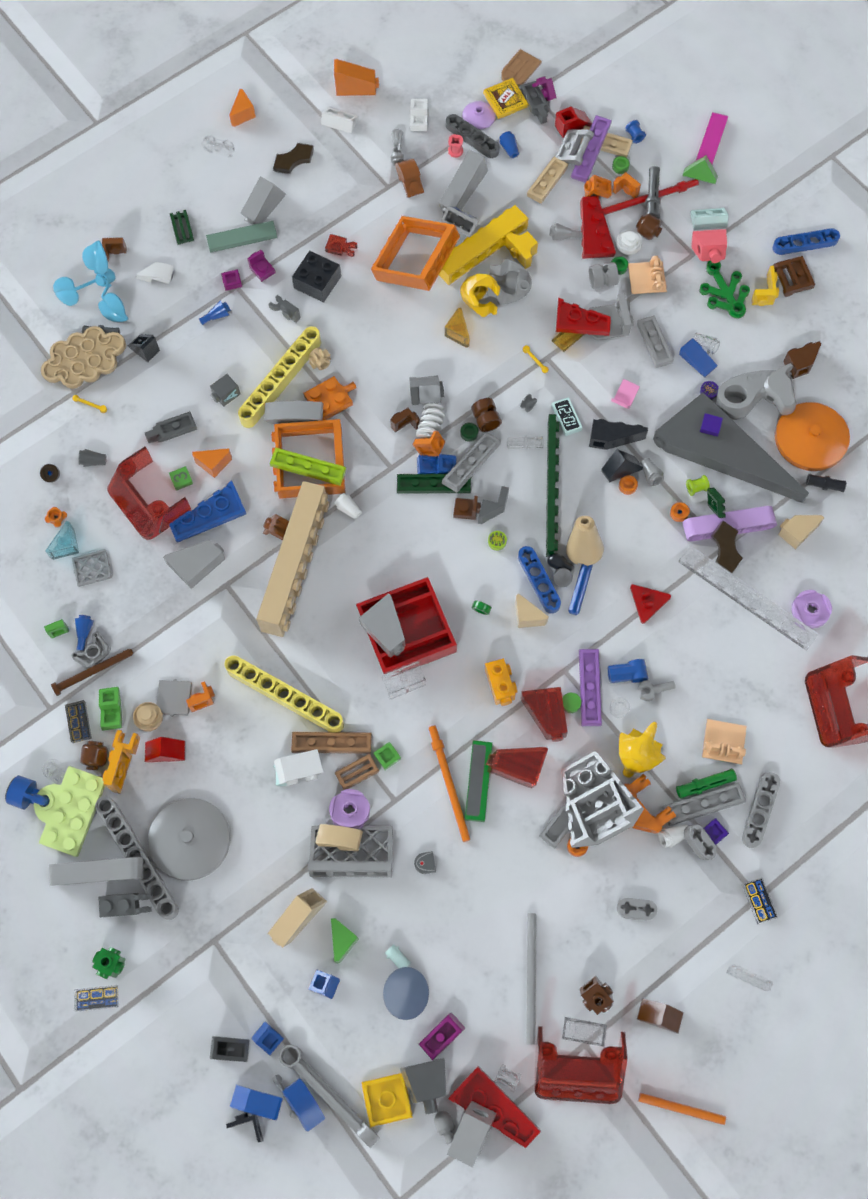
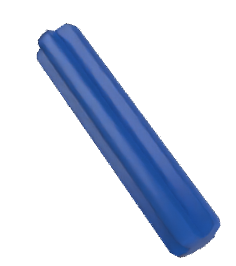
[568,564,593,615]

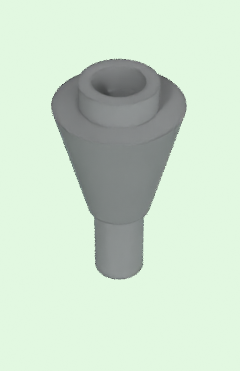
[550,222,582,240]

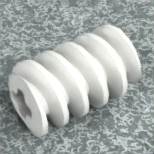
[416,403,445,439]

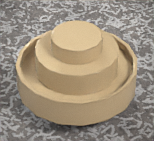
[133,702,163,732]

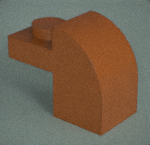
[395,158,424,198]

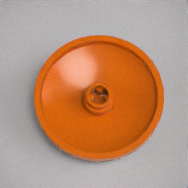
[775,402,850,471]

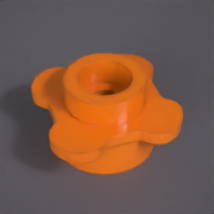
[45,507,67,528]

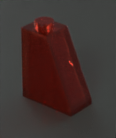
[520,687,568,742]
[486,747,548,789]

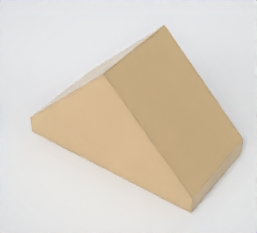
[515,593,549,628]

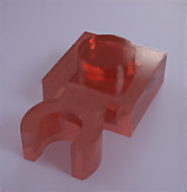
[325,234,358,257]

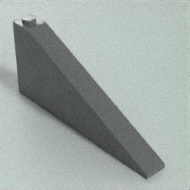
[653,393,809,503]

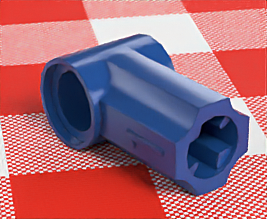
[607,659,648,684]

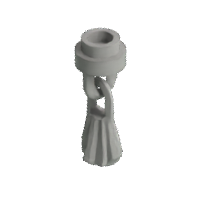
[391,129,404,166]

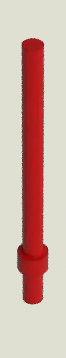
[602,179,699,215]

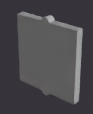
[156,679,192,717]

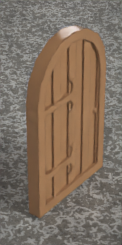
[501,49,542,86]

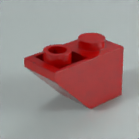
[555,106,592,138]

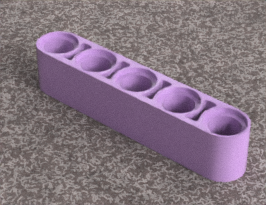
[683,506,777,541]

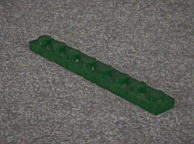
[546,414,559,557]

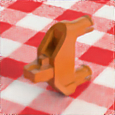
[624,774,676,833]

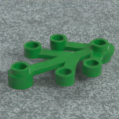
[699,261,750,319]

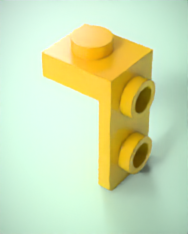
[751,266,779,306]

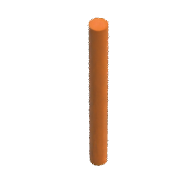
[638,1093,726,1125]

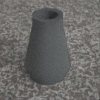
[79,449,107,467]

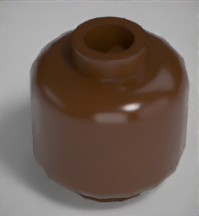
[636,214,663,240]
[80,741,108,770]

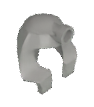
[487,258,532,305]

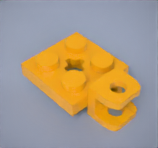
[103,730,140,794]

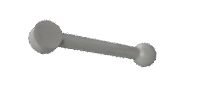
[273,1075,297,1119]

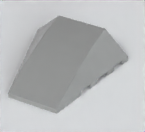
[561,751,644,848]

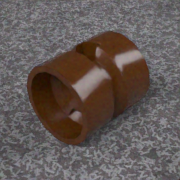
[471,398,502,432]

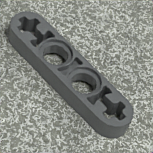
[446,114,499,158]

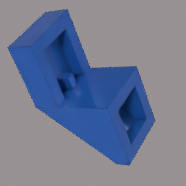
[230,1085,283,1121]

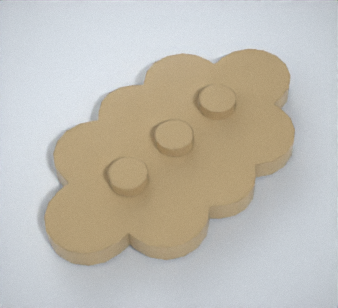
[41,326,126,389]

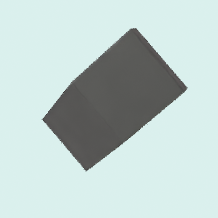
[478,486,509,524]

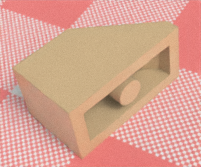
[778,515,825,550]

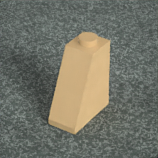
[268,888,327,947]

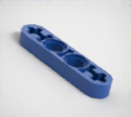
[772,228,840,255]
[518,546,561,614]

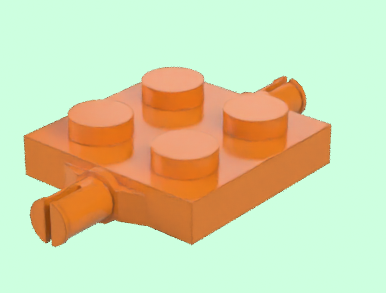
[303,376,357,420]

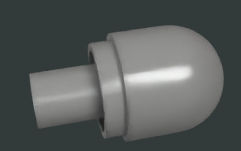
[434,1111,454,1144]

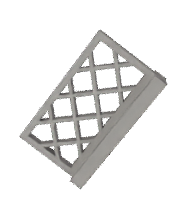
[308,826,393,877]

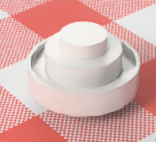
[616,230,643,255]

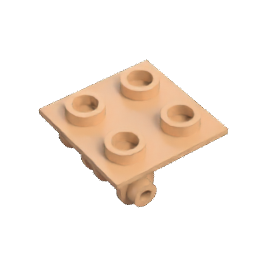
[628,256,667,294]
[702,719,747,765]

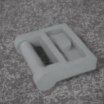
[556,130,594,166]

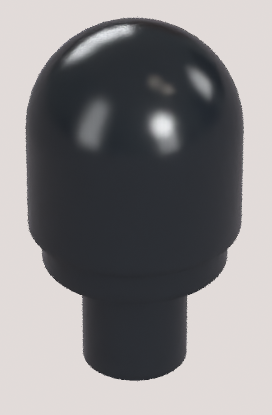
[547,553,574,572]

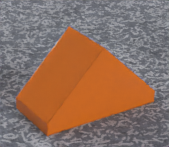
[229,89,256,127]
[192,448,232,478]

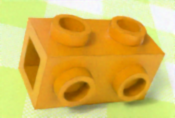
[485,658,518,706]

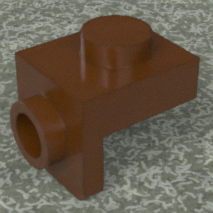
[390,407,420,433]

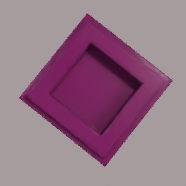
[221,269,242,291]

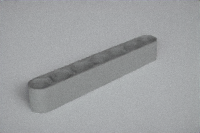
[95,796,179,920]

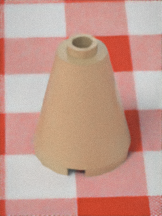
[566,516,604,566]

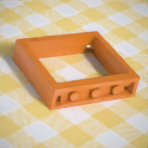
[371,216,460,291]
[271,419,346,499]

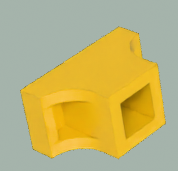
[505,231,538,269]

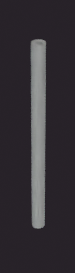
[526,913,536,1044]

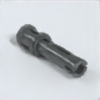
[644,166,661,219]

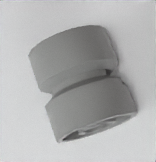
[589,262,619,289]

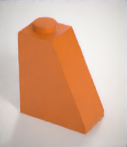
[334,59,379,96]

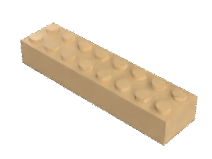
[256,481,330,637]

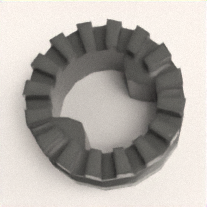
[520,394,537,412]

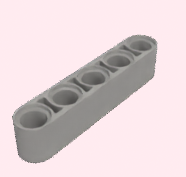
[49,857,144,886]

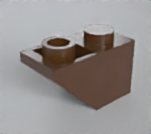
[783,341,821,379]

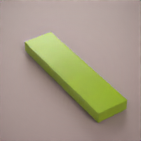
[269,448,347,486]

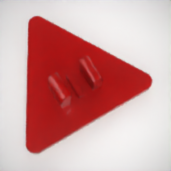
[630,584,671,624]

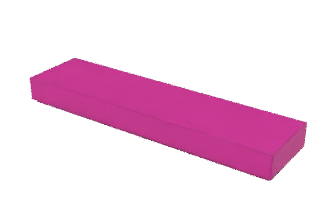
[695,112,729,164]

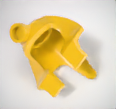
[460,274,500,317]
[619,722,666,778]

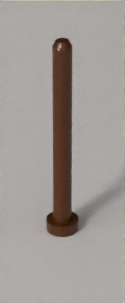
[51,649,134,696]

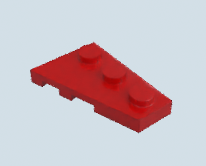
[556,298,611,336]

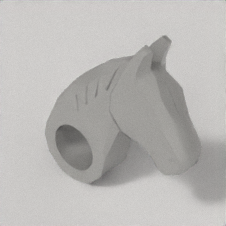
[716,363,796,420]

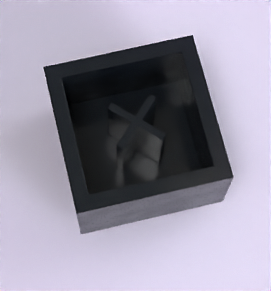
[292,250,341,303]

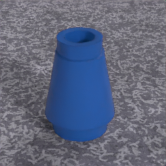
[499,131,519,159]

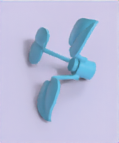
[53,240,128,322]

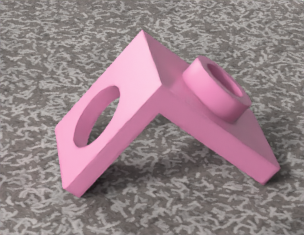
[611,379,640,409]

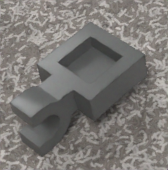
[269,295,301,323]

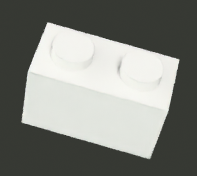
[274,749,323,786]

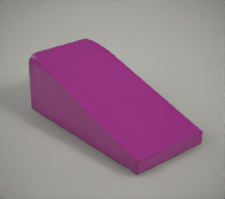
[419,1013,465,1060]

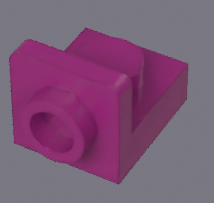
[532,76,557,101]
[248,250,276,282]

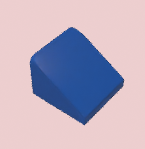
[308,969,340,999]
[251,1022,284,1055]

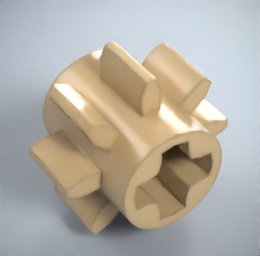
[308,348,331,370]

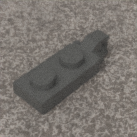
[520,81,548,124]
[144,411,197,443]

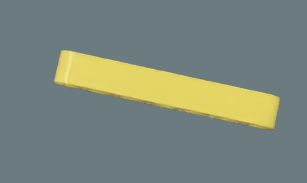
[238,326,321,428]
[224,655,344,732]

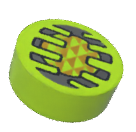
[488,531,507,551]

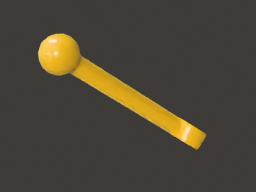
[523,345,549,373]
[72,395,107,413]

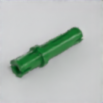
[676,768,737,799]

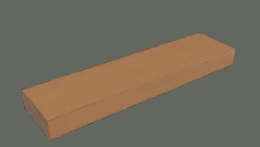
[291,732,372,754]

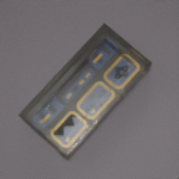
[65,700,92,743]

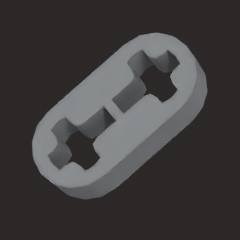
[684,825,717,860]
[617,898,657,920]

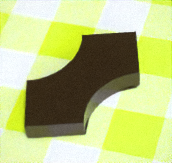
[273,143,314,174]
[711,521,743,573]

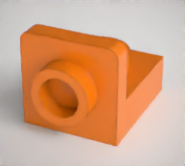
[613,172,641,198]
[584,175,612,199]
[412,431,445,456]
[186,681,215,712]

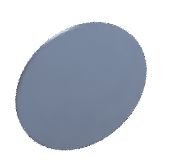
[383,967,429,1020]

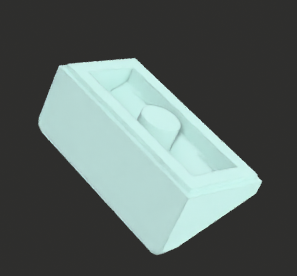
[690,208,728,229]

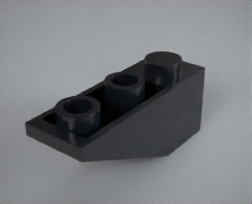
[589,419,648,450]

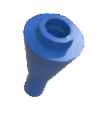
[199,300,231,325]
[75,615,94,651]

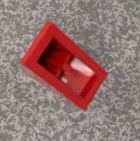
[145,737,185,762]

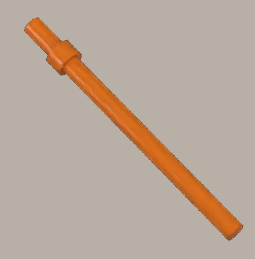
[429,725,471,842]

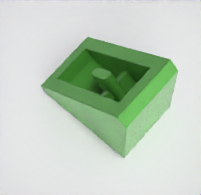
[682,155,718,184]
[331,918,359,963]

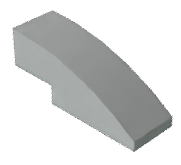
[264,401,323,424]

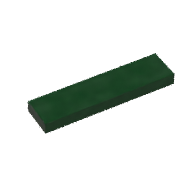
[397,474,471,494]

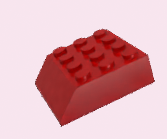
[356,577,457,674]

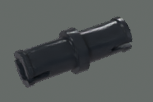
[806,474,847,492]

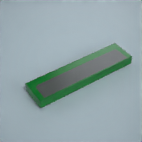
[465,740,493,822]

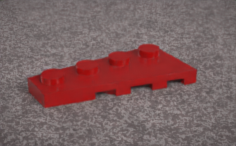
[580,196,616,259]
[448,1066,541,1148]

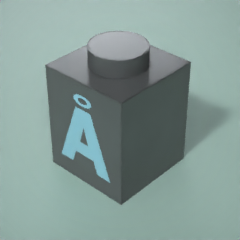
[210,374,241,407]

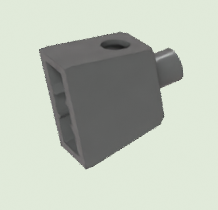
[400,1059,446,1114]

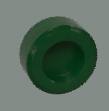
[460,422,479,442]

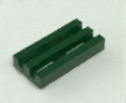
[169,210,194,245]
[707,487,726,519]

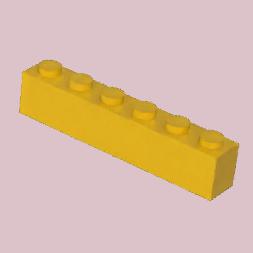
[439,205,529,285]

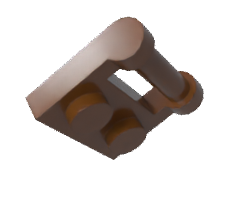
[772,256,815,297]

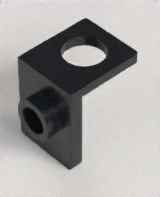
[226,1113,264,1143]

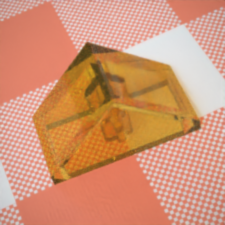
[445,308,470,348]

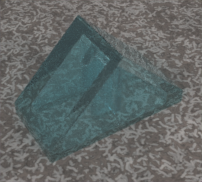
[45,521,79,560]

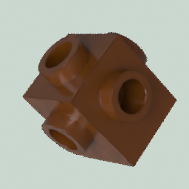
[580,976,614,1015]

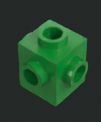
[92,947,126,979]

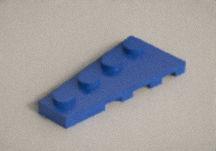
[169,481,246,543]

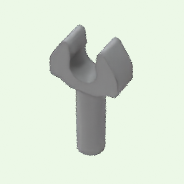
[638,680,676,701]

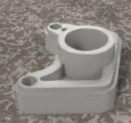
[71,632,110,669]

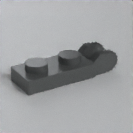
[98,893,152,918]

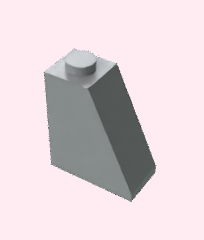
[240,176,286,225]
[163,540,225,589]
[359,593,405,658]

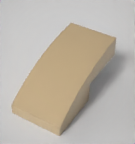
[315,824,363,851]

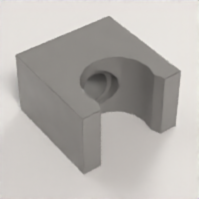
[447,1101,497,1168]

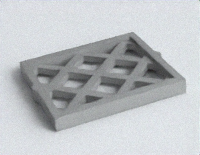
[72,549,112,587]

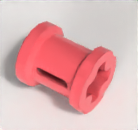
[448,134,463,158]

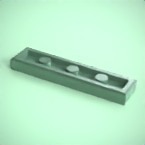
[206,221,277,253]

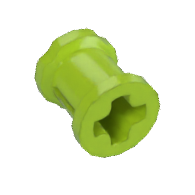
[686,475,710,496]

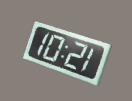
[551,397,582,436]

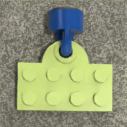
[5,766,105,857]

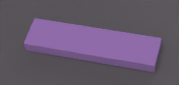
[571,115,612,183]
[579,649,602,726]

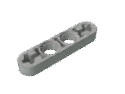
[742,772,780,848]

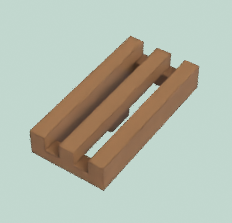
[335,754,379,790]

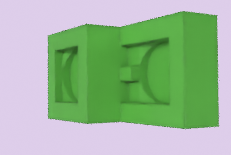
[99,687,122,731]

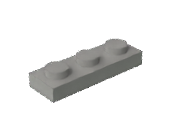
[637,315,674,368]

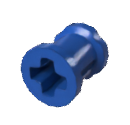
[625,120,646,143]

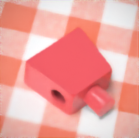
[691,229,727,263]

